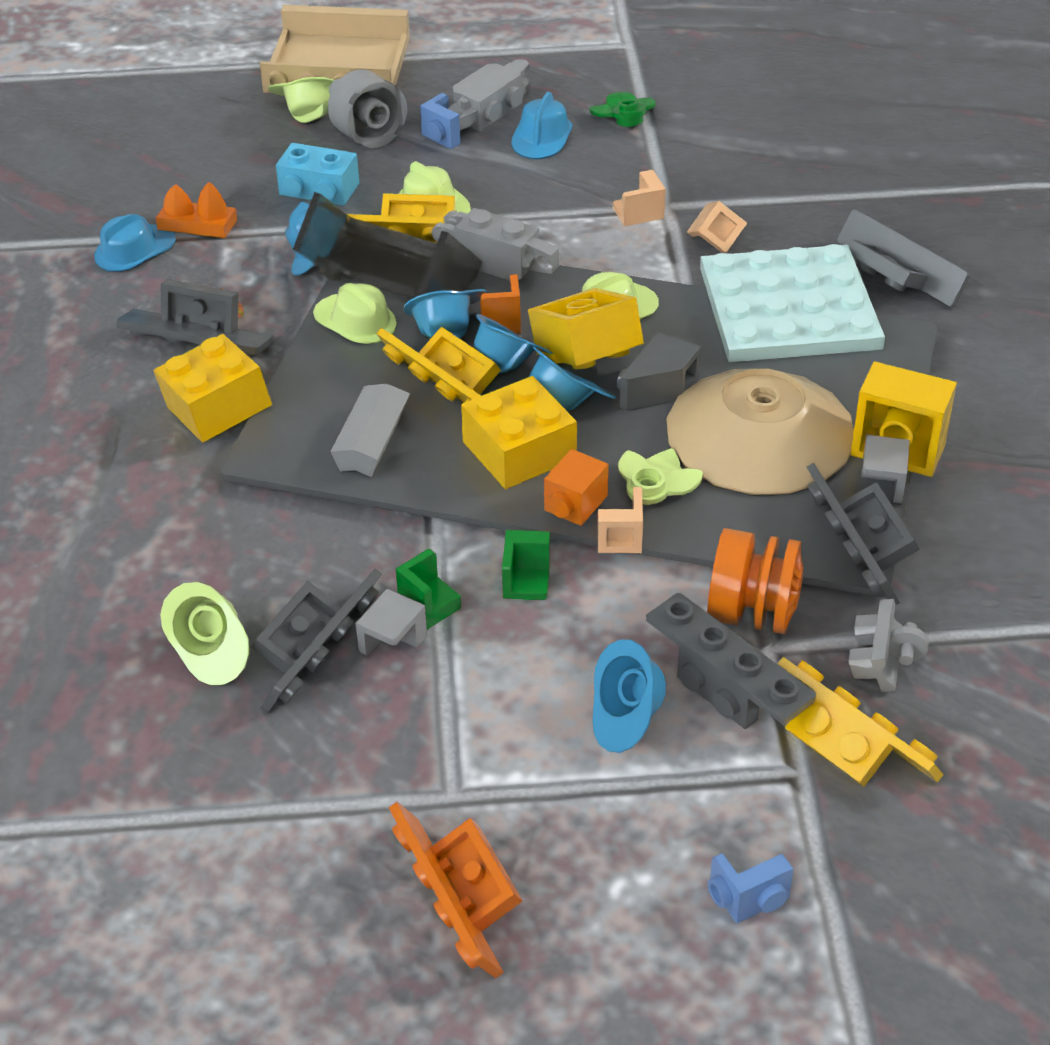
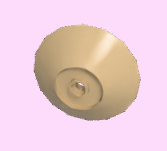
[666,369,854,495]

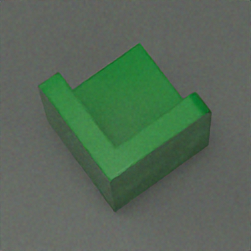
[502,530,550,600]
[395,549,461,630]

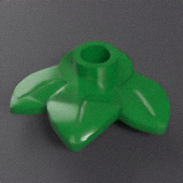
[589,92,656,126]

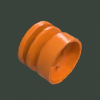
[707,528,804,634]

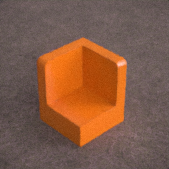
[480,274,521,334]

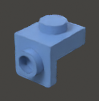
[420,93,461,149]
[707,853,793,924]

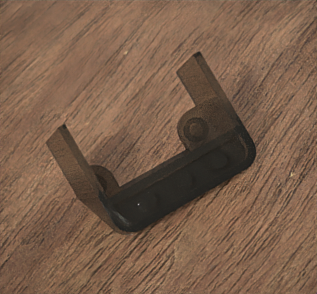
[293,192,482,299]

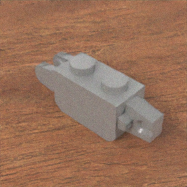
[448,59,530,132]
[431,208,559,281]

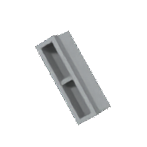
[330,384,410,477]

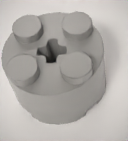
[328,69,407,148]

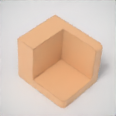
[613,170,666,227]
[687,201,747,253]
[598,487,643,553]

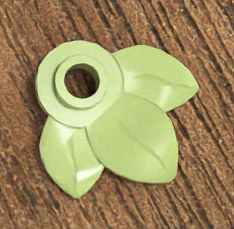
[618,448,703,505]

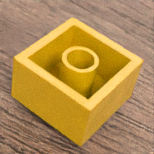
[528,288,644,369]
[153,334,272,443]
[850,361,957,477]
[461,376,577,489]

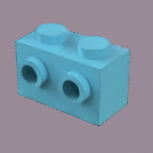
[276,143,360,206]

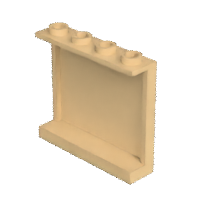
[260,4,410,93]

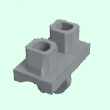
[849,599,929,692]

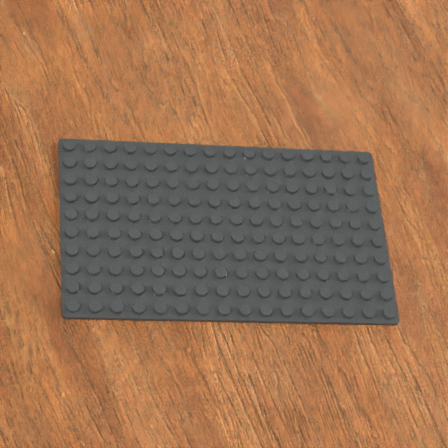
[220,235,938,597]

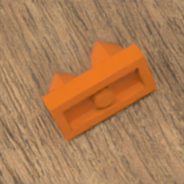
[156,182,237,238]

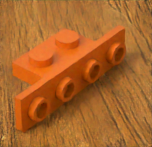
[389,801,523,979]

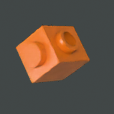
[544,449,609,526]

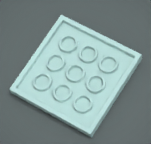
[700,244,885,363]

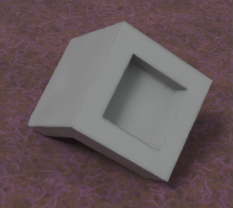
[861,435,909,504]
[356,589,427,656]

